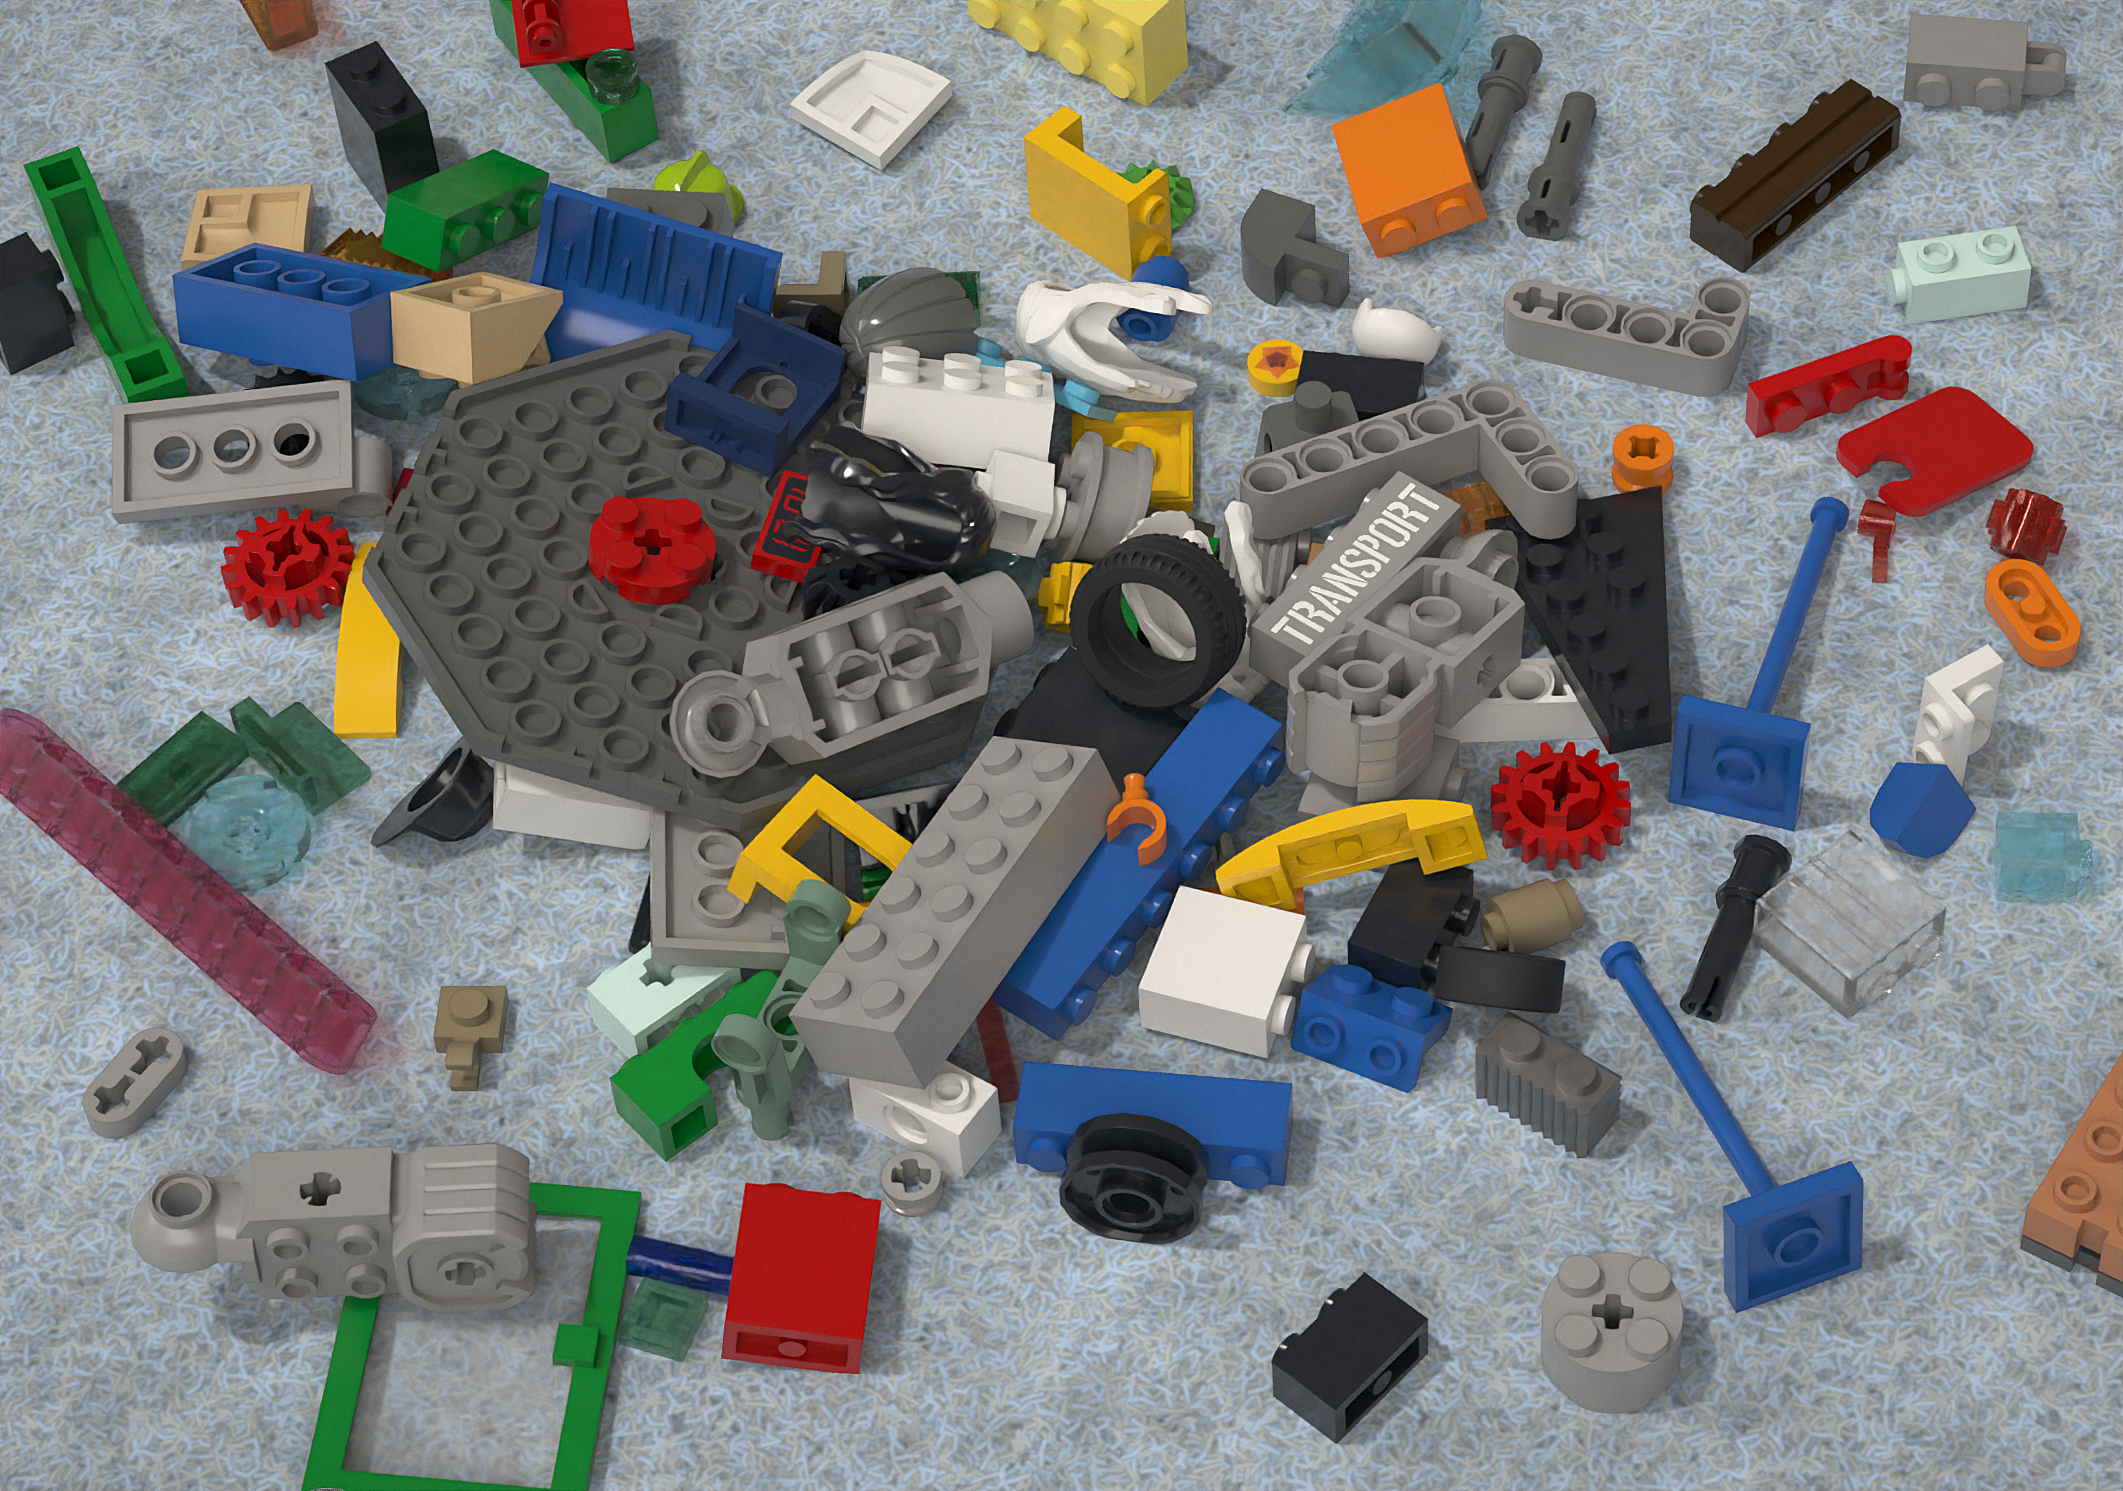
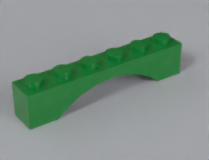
[23,146,190,404]

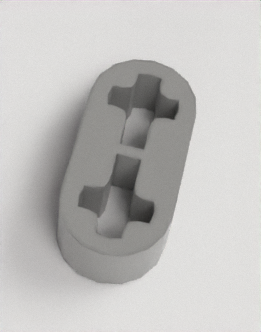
[82,1027,188,1139]

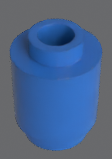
[1116,256,1190,342]

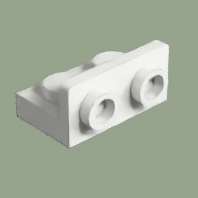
[1912,644,2004,787]

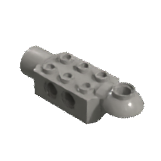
[669,571,1034,778]

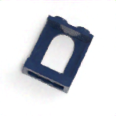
[664,302,847,479]

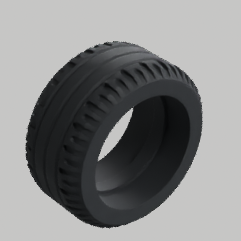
[1069,533,1247,711]

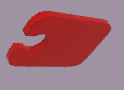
[1835,386,2034,517]

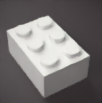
[861,346,1055,469]

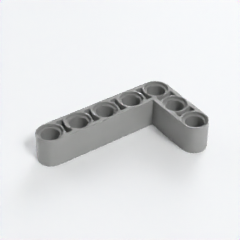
[1240,380,1579,540]

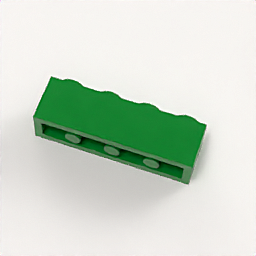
[489,0,659,164]

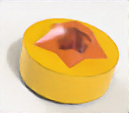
[1247,339,1304,397]

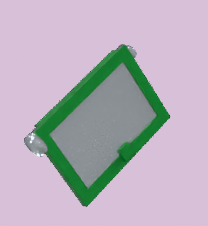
[301,1182,642,1491]

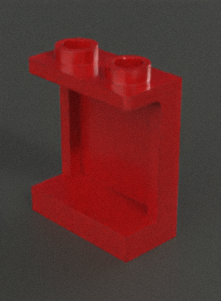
[721,1182,882,1374]

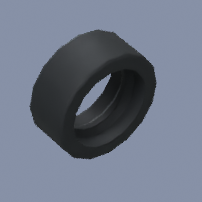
[1434,945,1566,1014]

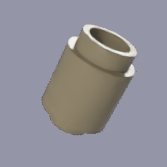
[1480,878,1583,955]

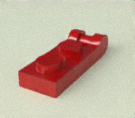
[1745,335,1912,438]

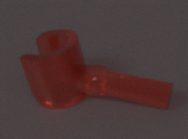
[1857,499,1897,583]

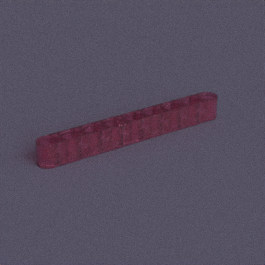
[0,708,378,1075]

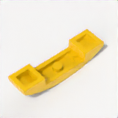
[334,542,405,739]
[1215,799,1488,911]

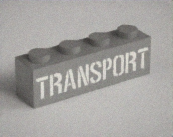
[1247,470,1461,689]

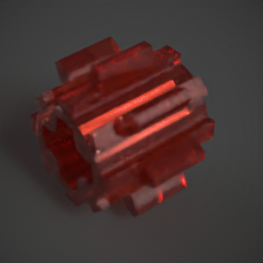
[1985,488,2068,566]

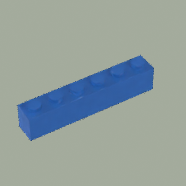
[992,687,1286,1042]

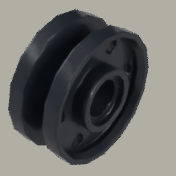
[1059,1113,1210,1244]

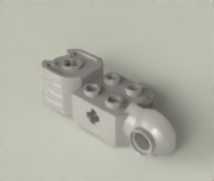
[1285,529,1525,803]
[130,1143,537,1312]

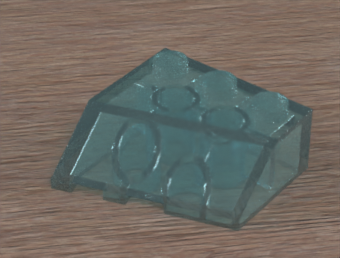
[1282,0,1483,122]

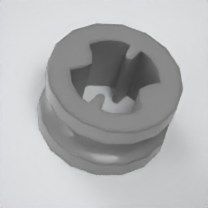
[881,1150,944,1217]

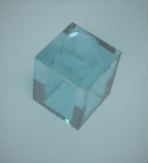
[1993,812,2092,903]

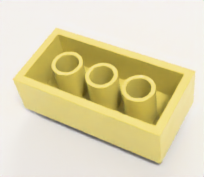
[967,0,1188,107]

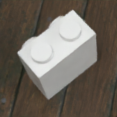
[1138,885,1316,1058]

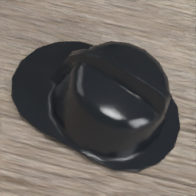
[370,736,494,848]

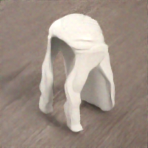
[1014,280,1214,403]
[1120,500,1271,710]

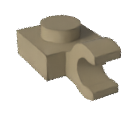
[433,986,509,1091]

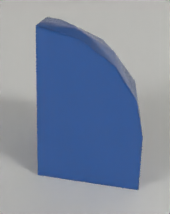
[1870,762,1976,858]

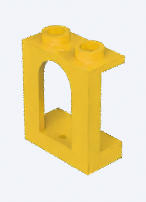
[726,774,913,940]

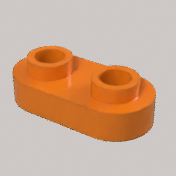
[1984,559,2081,668]

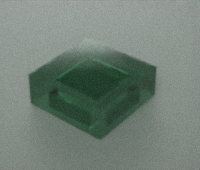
[617,1277,709,1363]

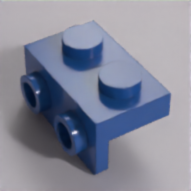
[1291,964,1454,1093]

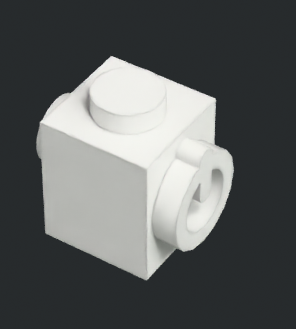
[974,449,1066,558]

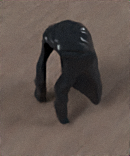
[782,421,997,579]

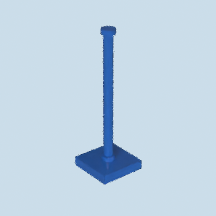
[1668,497,1850,832]
[1600,941,1864,1313]

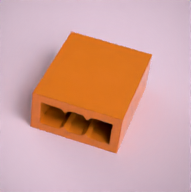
[1331,82,1489,258]

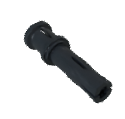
[1680,834,1792,1023]

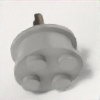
[1040,431,1215,565]

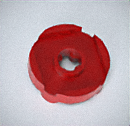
[588,496,716,605]

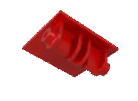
[511,0,635,68]

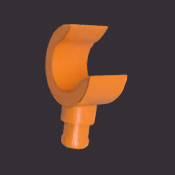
[1107,773,1167,866]

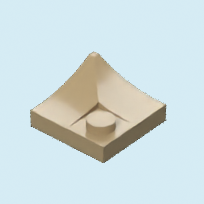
[180,184,316,271]

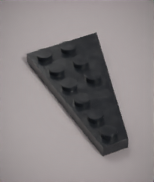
[1485,485,1672,755]

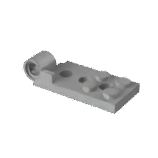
[112,379,393,524]

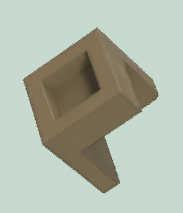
[772,251,850,319]

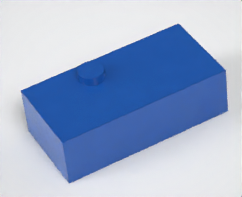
[172,242,432,382]

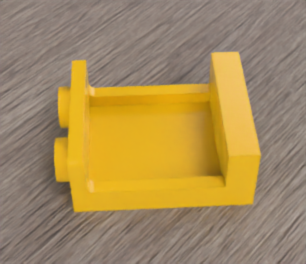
[1024,105,1173,282]

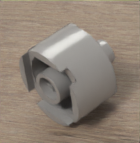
[1541,1252,1684,1414]

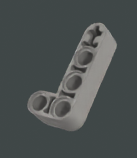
[1503,277,1751,397]

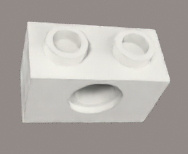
[848,1060,1002,1178]

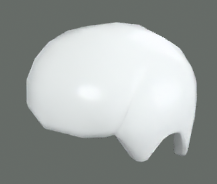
[1351,298,1443,367]

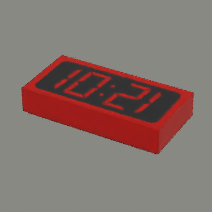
[750,470,824,583]

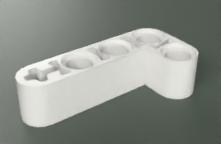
[1434,658,1599,743]

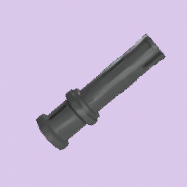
[1465,34,1543,191]
[1516,91,1597,241]

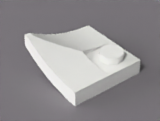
[790,50,953,171]

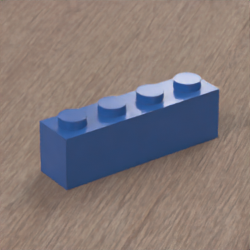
[1013,1061,1294,1190]

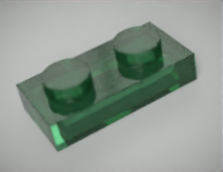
[110,711,250,835]

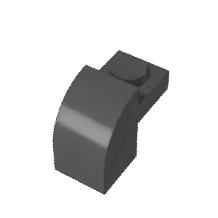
[1240,188,1350,308]

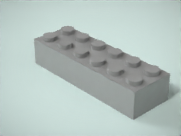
[788,736,1122,1090]

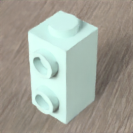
[1887,226,2031,324]

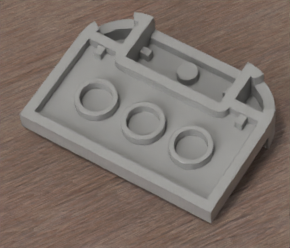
[650,806,846,974]

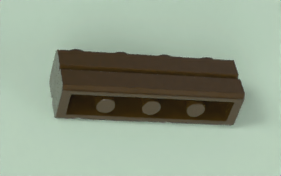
[1690,79,1902,273]

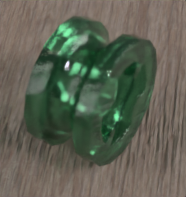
[585,48,641,106]

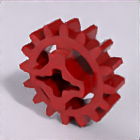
[221,508,355,628]
[1490,741,1631,871]

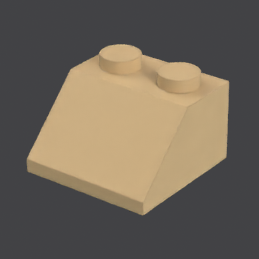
[390,272,563,388]

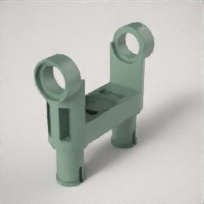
[711,879,851,1141]

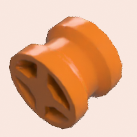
[1611,424,1675,495]

